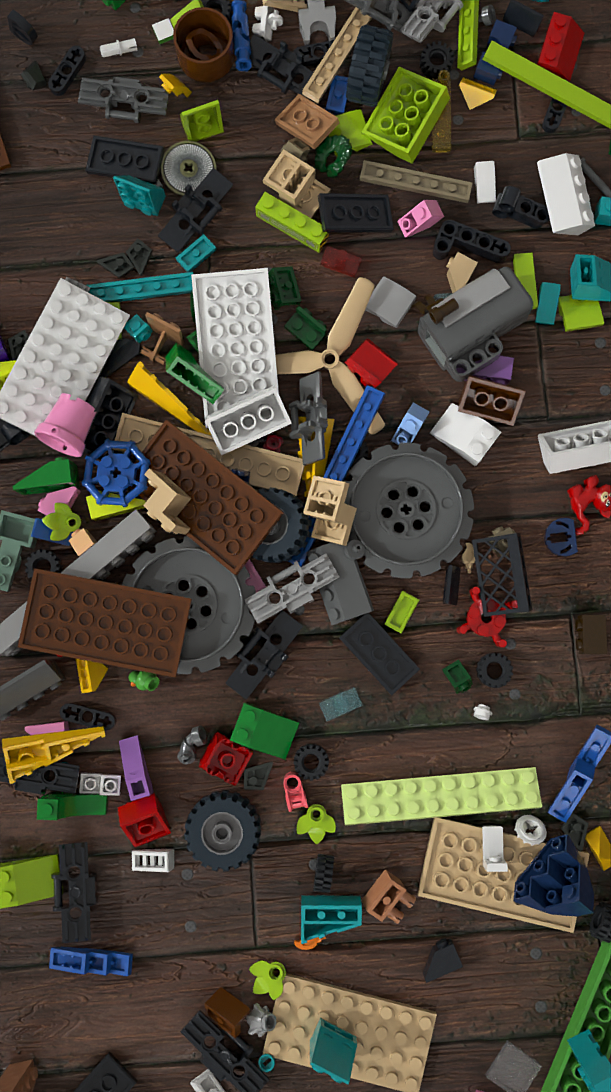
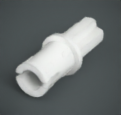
[100,38,138,57]

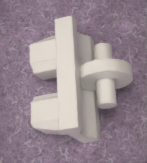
[252,5,283,42]

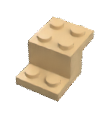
[263,149,331,219]
[143,468,191,535]
[303,476,357,546]

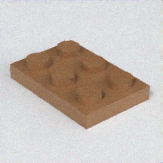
[275,94,340,150]

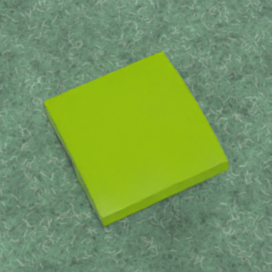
[329,109,373,156]
[558,295,604,332]

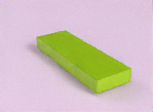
[513,253,538,309]

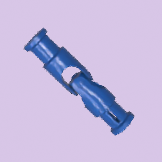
[231,0,252,71]

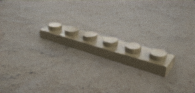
[360,160,472,203]

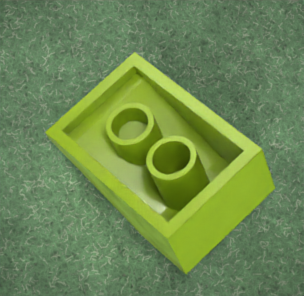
[180,100,224,142]
[0,854,63,909]

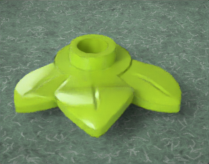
[42,503,81,541]
[296,804,336,844]
[249,961,286,1000]

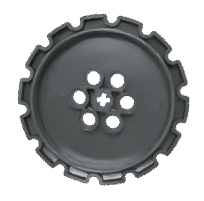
[344,443,474,579]
[122,536,256,674]

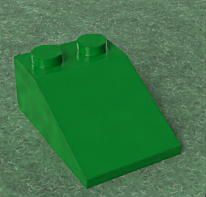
[13,457,80,496]
[230,702,299,760]

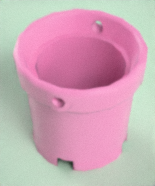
[34,393,96,457]

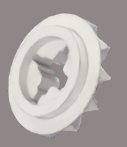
[514,815,547,846]

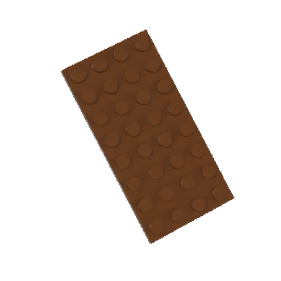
[129,420,284,575]
[18,568,192,678]

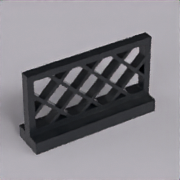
[472,533,533,617]

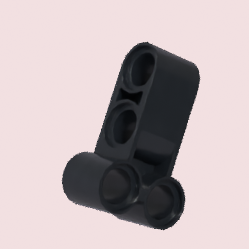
[492,186,550,229]

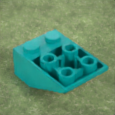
[113,175,166,216]
[570,254,611,301]
[310,1018,357,1084]

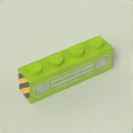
[255,192,329,253]

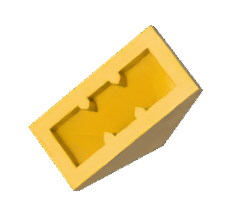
[459,77,497,110]
[76,659,108,693]
[585,826,611,871]

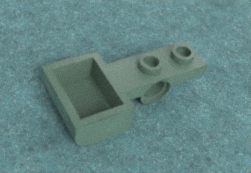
[0,510,38,592]

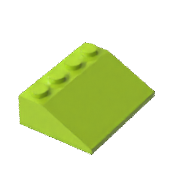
[361,67,450,164]

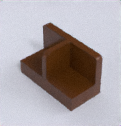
[205,987,250,1039]

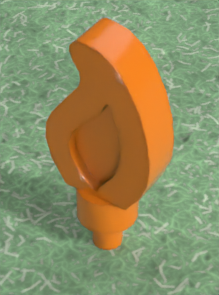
[294,935,326,950]

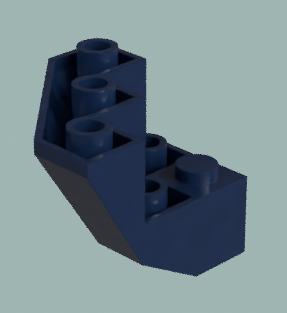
[514,834,594,917]

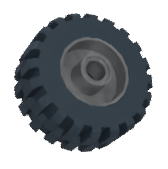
[184,790,262,872]

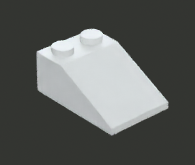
[430,403,501,466]

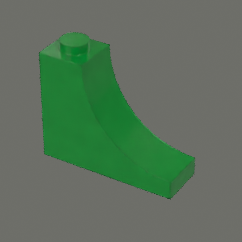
[165,342,225,404]
[36,792,108,820]

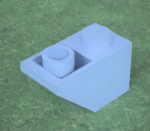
[391,402,429,445]

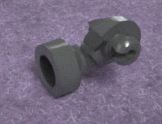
[177,725,207,764]

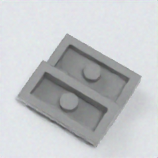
[365,276,417,328]

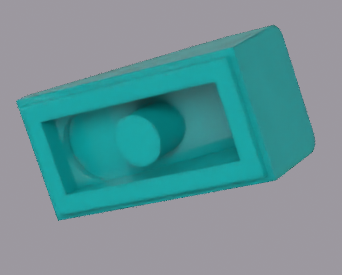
[535,282,561,325]

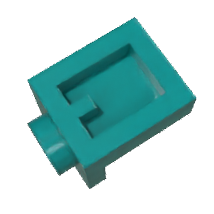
[124,314,153,343]

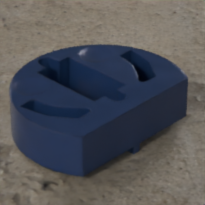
[544,518,578,557]

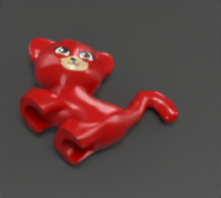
[567,475,611,536]

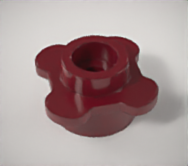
[263,434,284,453]

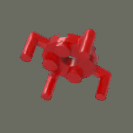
[457,587,518,647]

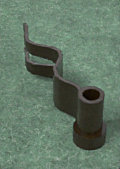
[411,294,459,325]

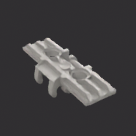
[400,0,463,43]
[245,554,339,623]

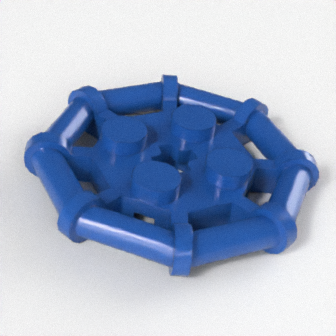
[82,439,151,507]

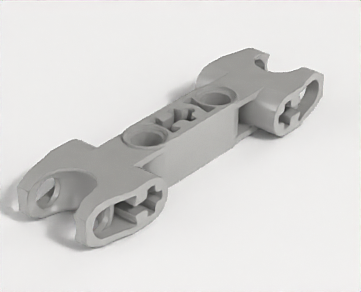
[298,0,336,45]

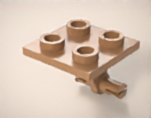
[141,312,184,366]

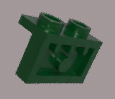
[268,266,302,310]
[284,306,327,351]

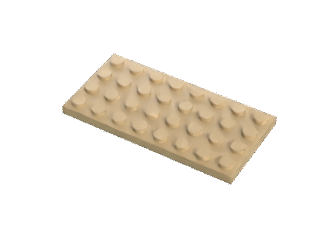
[417,817,589,933]
[262,973,437,1092]

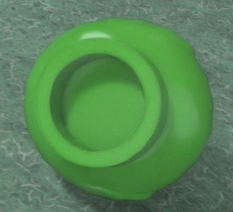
[129,671,160,691]

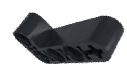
[432,220,511,263]

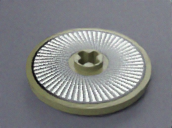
[161,141,216,196]

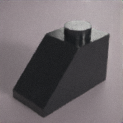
[423,938,463,983]

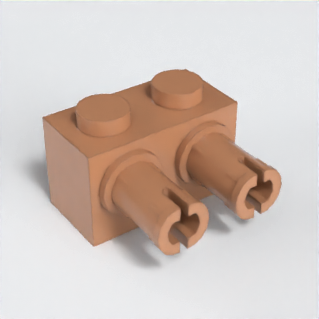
[361,869,416,924]

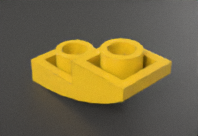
[159,74,192,98]

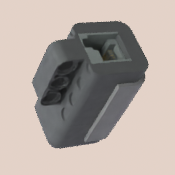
[418,266,533,382]

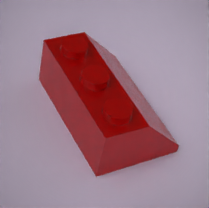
[537,12,584,82]

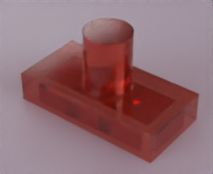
[320,246,362,278]

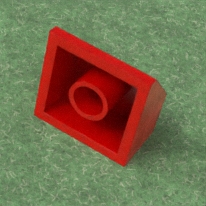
[117,793,171,847]

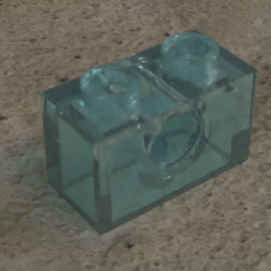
[319,687,363,721]

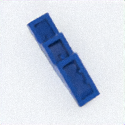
[49,947,133,976]

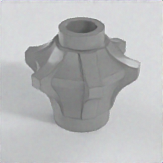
[246,1003,276,1037]

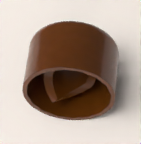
[173,7,235,82]

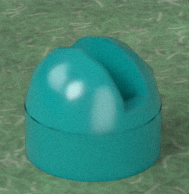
[258,1054,275,1072]

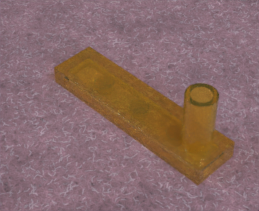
[432,70,451,152]

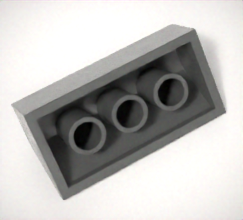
[306,539,374,625]
[0,659,66,721]

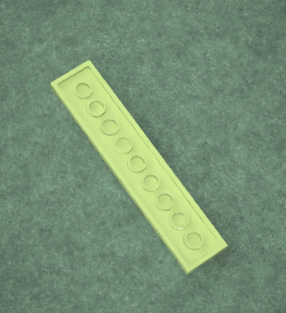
[341,767,542,826]

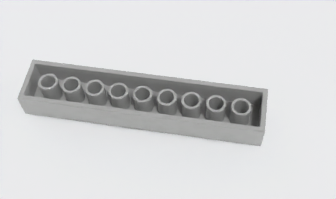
[0,510,157,656]

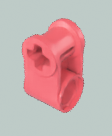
[284,771,308,812]

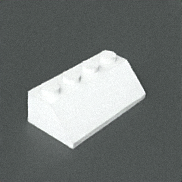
[537,153,595,236]
[205,385,292,455]
[538,420,611,474]

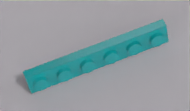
[86,272,193,302]

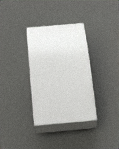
[79,773,121,796]

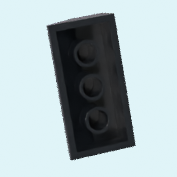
[83,377,138,461]

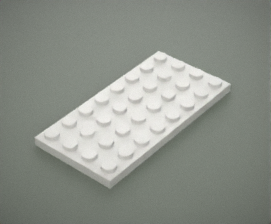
[191,268,279,428]
[0,278,130,436]

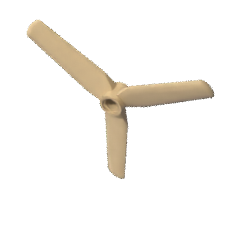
[276,277,385,435]

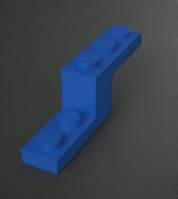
[548,725,611,823]

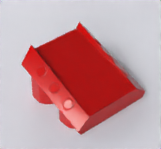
[344,338,398,388]
[199,732,253,786]

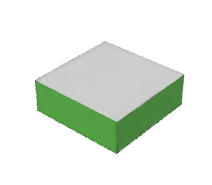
[152,18,174,44]

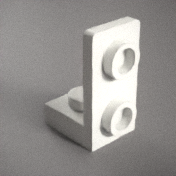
[482,826,508,872]

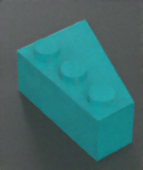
[301,895,362,944]
[567,1029,611,1092]

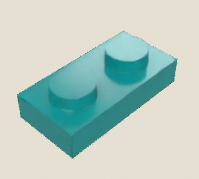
[176,234,216,272]

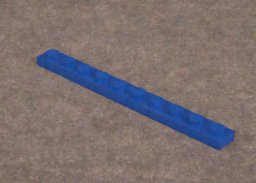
[288,385,385,567]

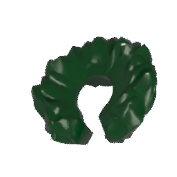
[314,135,352,178]

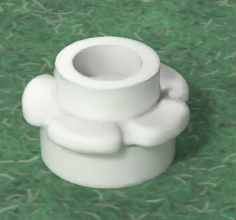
[473,704,492,720]

